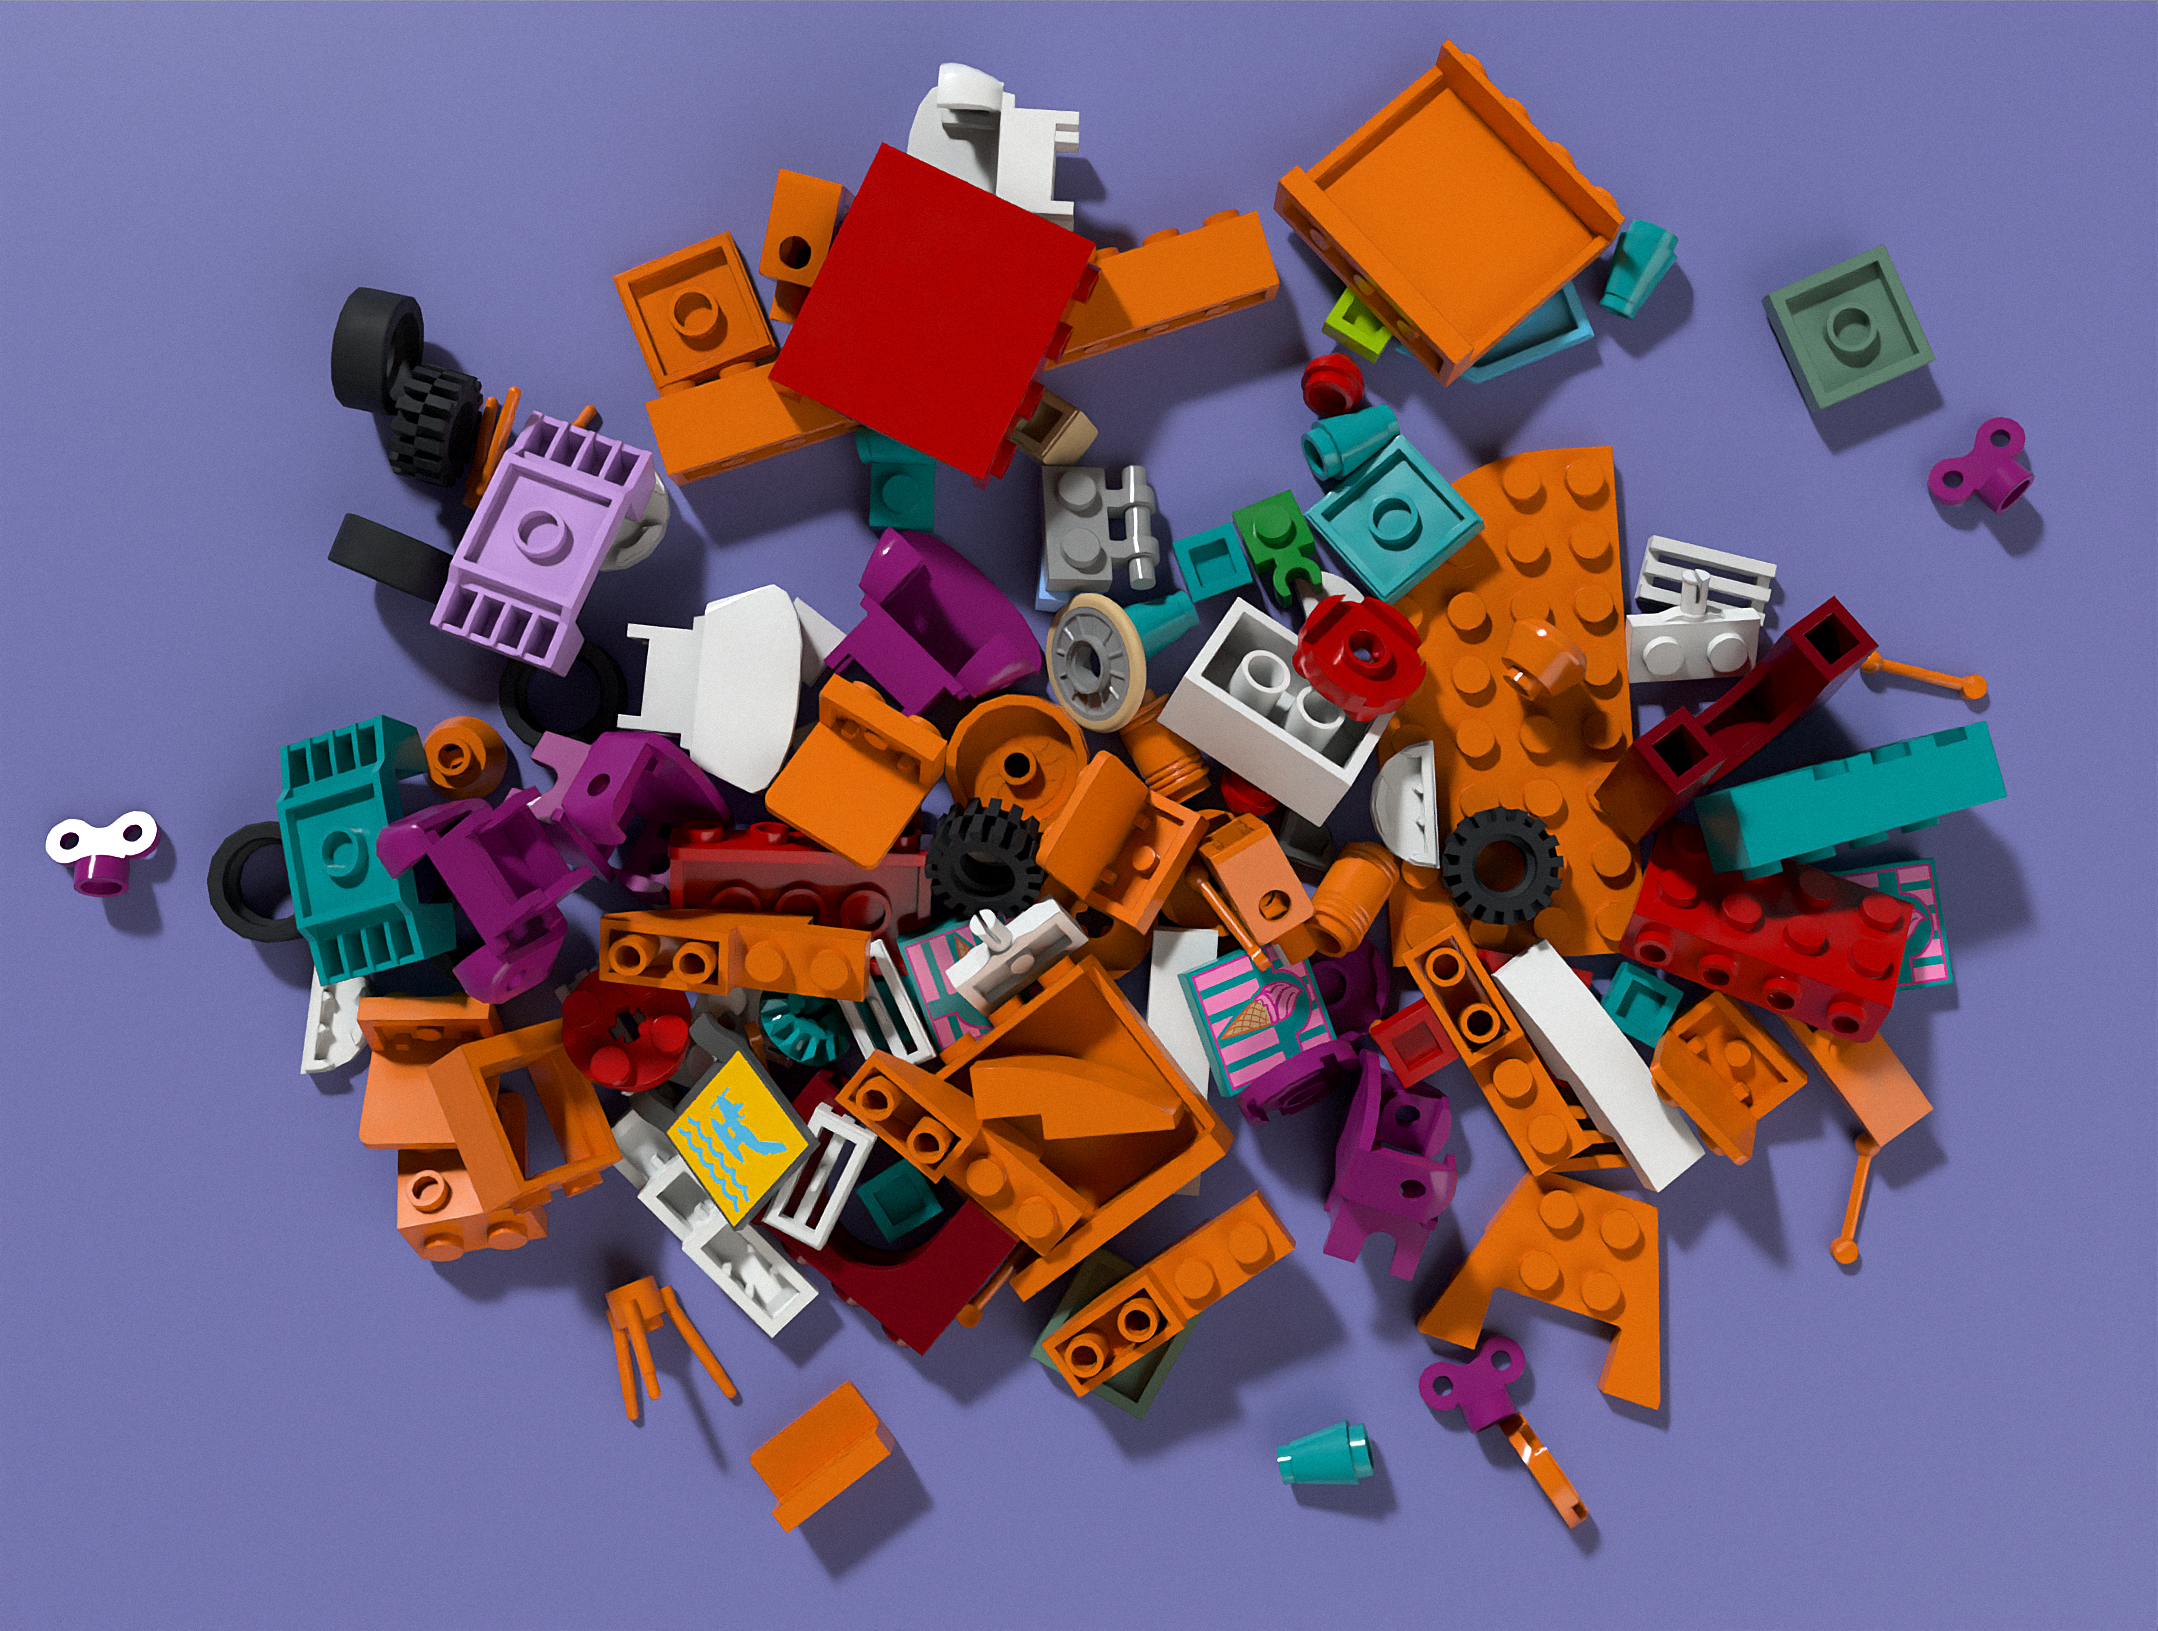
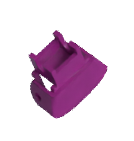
[823,527,1043,719]
[504,731,736,905]
[376,785,594,1004]
[1323,1048,1458,1281]

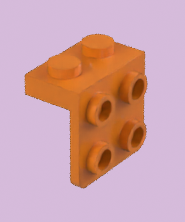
[765,673,948,871]
[1036,750,1210,935]
[1650,989,1808,1166]
[356,991,506,1150]
[397,1092,548,1262]

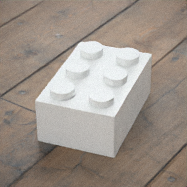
[1156,597,1395,827]

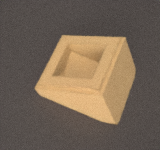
[1010,389,1098,467]

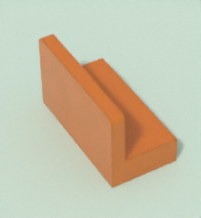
[749,1380,896,1533]

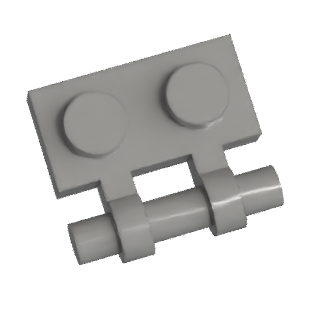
[1038,466,1160,592]

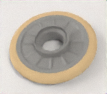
[1046,593,1146,733]

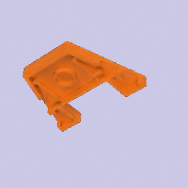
[1416,1168,1660,1410]

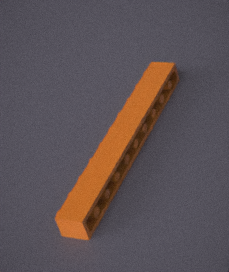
[645,209,1280,487]

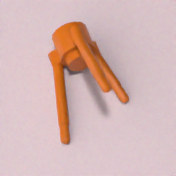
[461,386,597,511]
[605,1274,737,1420]

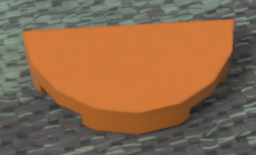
[1498,1411,1589,1529]

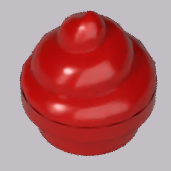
[1301,353,1365,418]
[1220,766,1280,817]

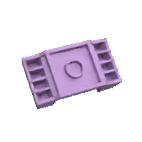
[429,410,656,677]

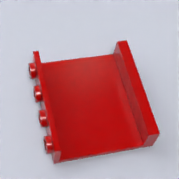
[768,142,1102,491]

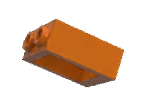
[426,1018,623,1216]

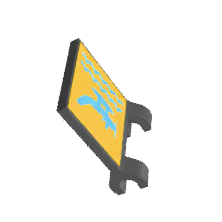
[629,1010,821,1232]

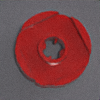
[1292,594,1426,723]
[561,969,695,1093]

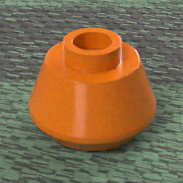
[1501,616,1587,701]
[423,716,507,801]

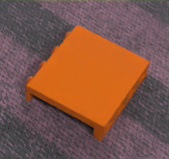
[1273,39,1626,388]
[933,952,1235,1302]

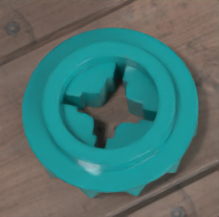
[759,990,852,1067]

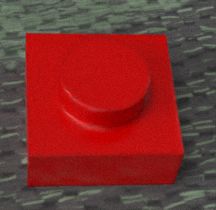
[1369,997,1461,1089]

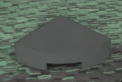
[1276,806,1336,873]

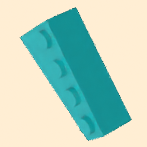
[1693,721,2008,881]

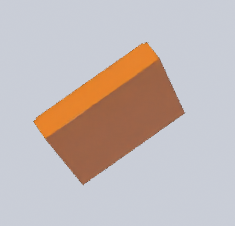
[612,230,778,394]

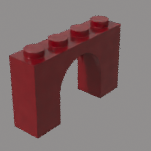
[1594,596,1879,845]
[750,1063,1021,1357]

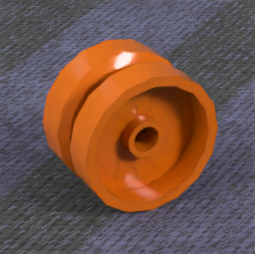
[945,694,1091,833]

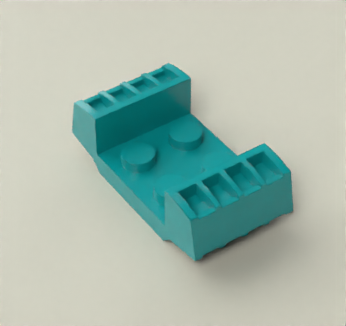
[276,715,456,987]

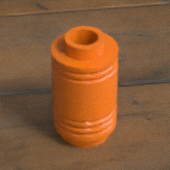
[1117,687,1212,804]
[1304,841,1400,958]

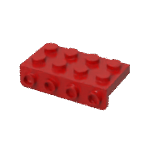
[1618,817,1914,1043]
[668,820,933,976]

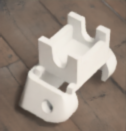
[907,63,1079,232]
[617,584,803,796]

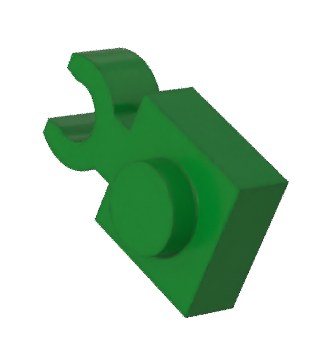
[1232,489,1323,608]

